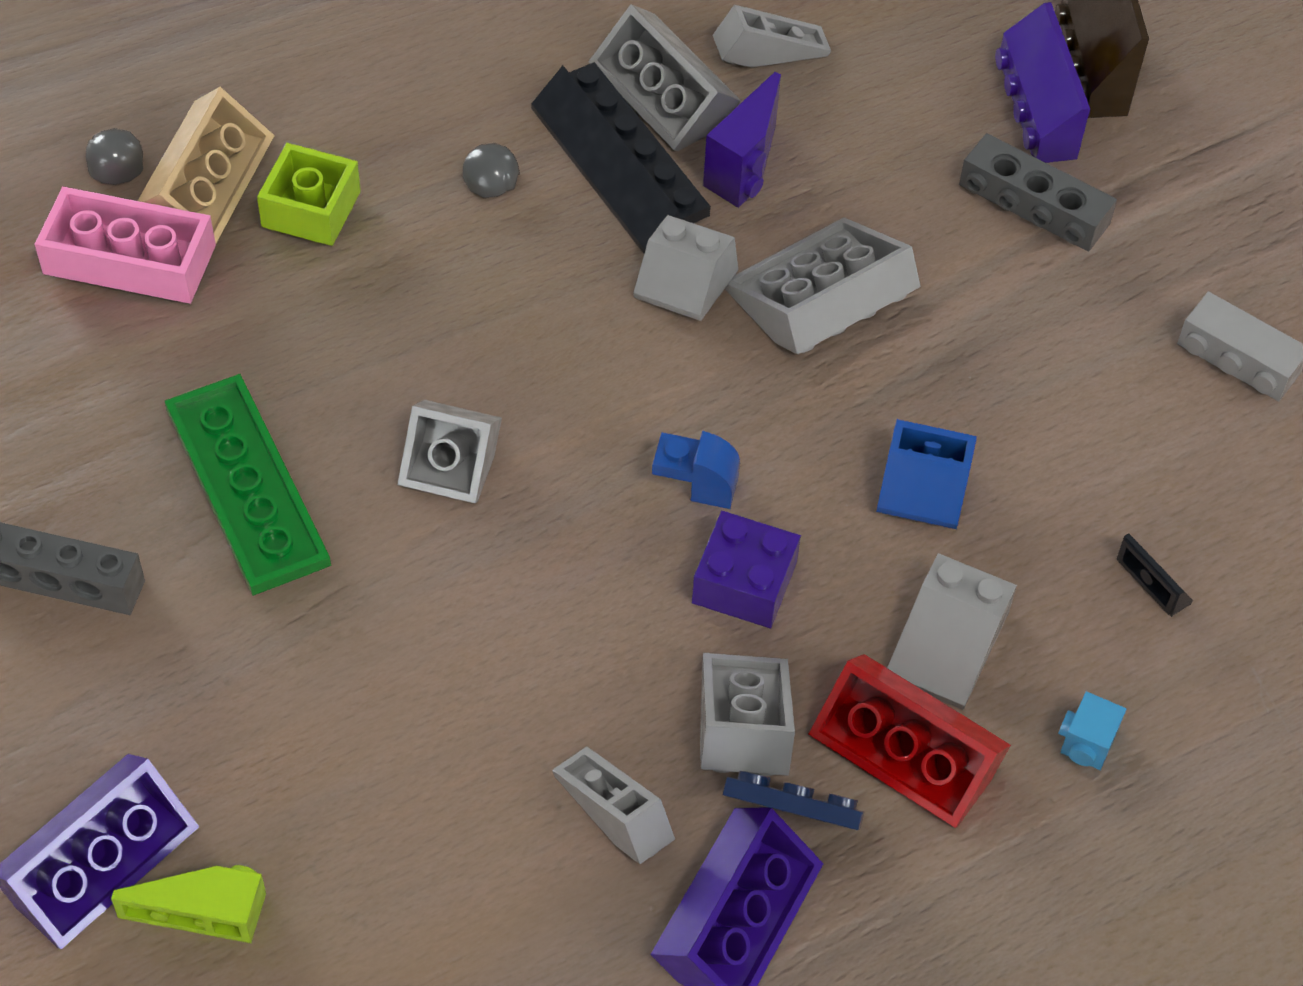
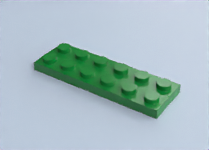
[164,374,331,596]

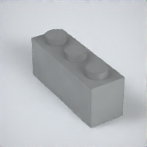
[1177,291,1303,402]

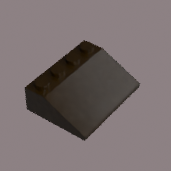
[1055,0,1149,118]

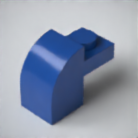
[652,431,740,509]

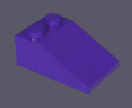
[703,72,781,208]

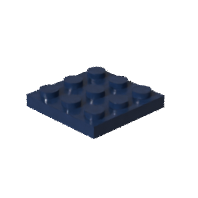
[723,771,865,830]

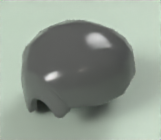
[86,128,143,185]
[462,143,520,198]

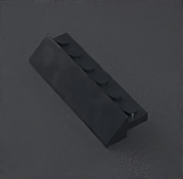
[531,62,711,253]

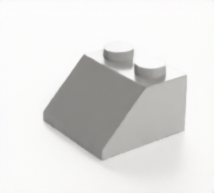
[633,215,739,321]
[397,400,502,503]

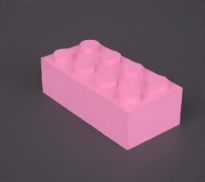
[35,186,216,304]

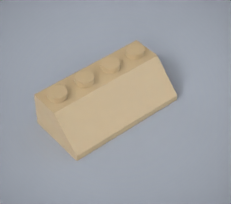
[138,87,275,244]

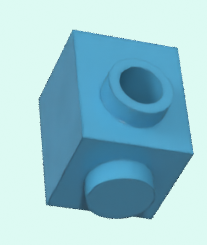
[1058,691,1127,770]

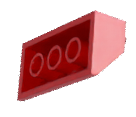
[808,654,1011,828]

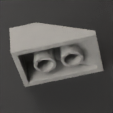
[887,553,1017,710]
[700,653,795,776]

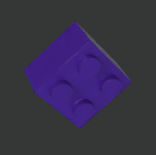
[692,510,801,629]

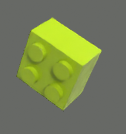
[257,142,361,246]

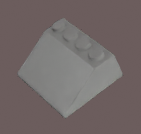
[725,217,921,355]

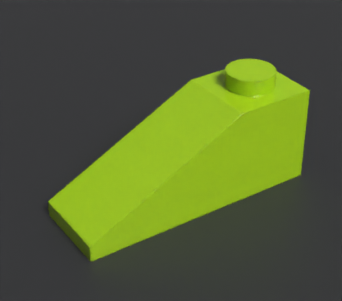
[111,865,266,943]

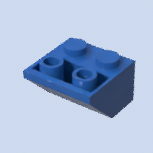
[876,419,977,529]

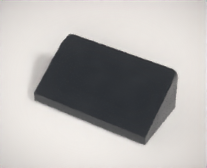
[1116,533,1193,617]

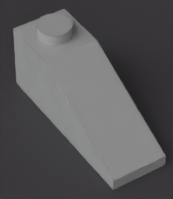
[712,4,831,68]
[552,746,675,864]

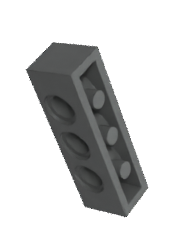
[959,133,1117,252]
[0,522,145,615]

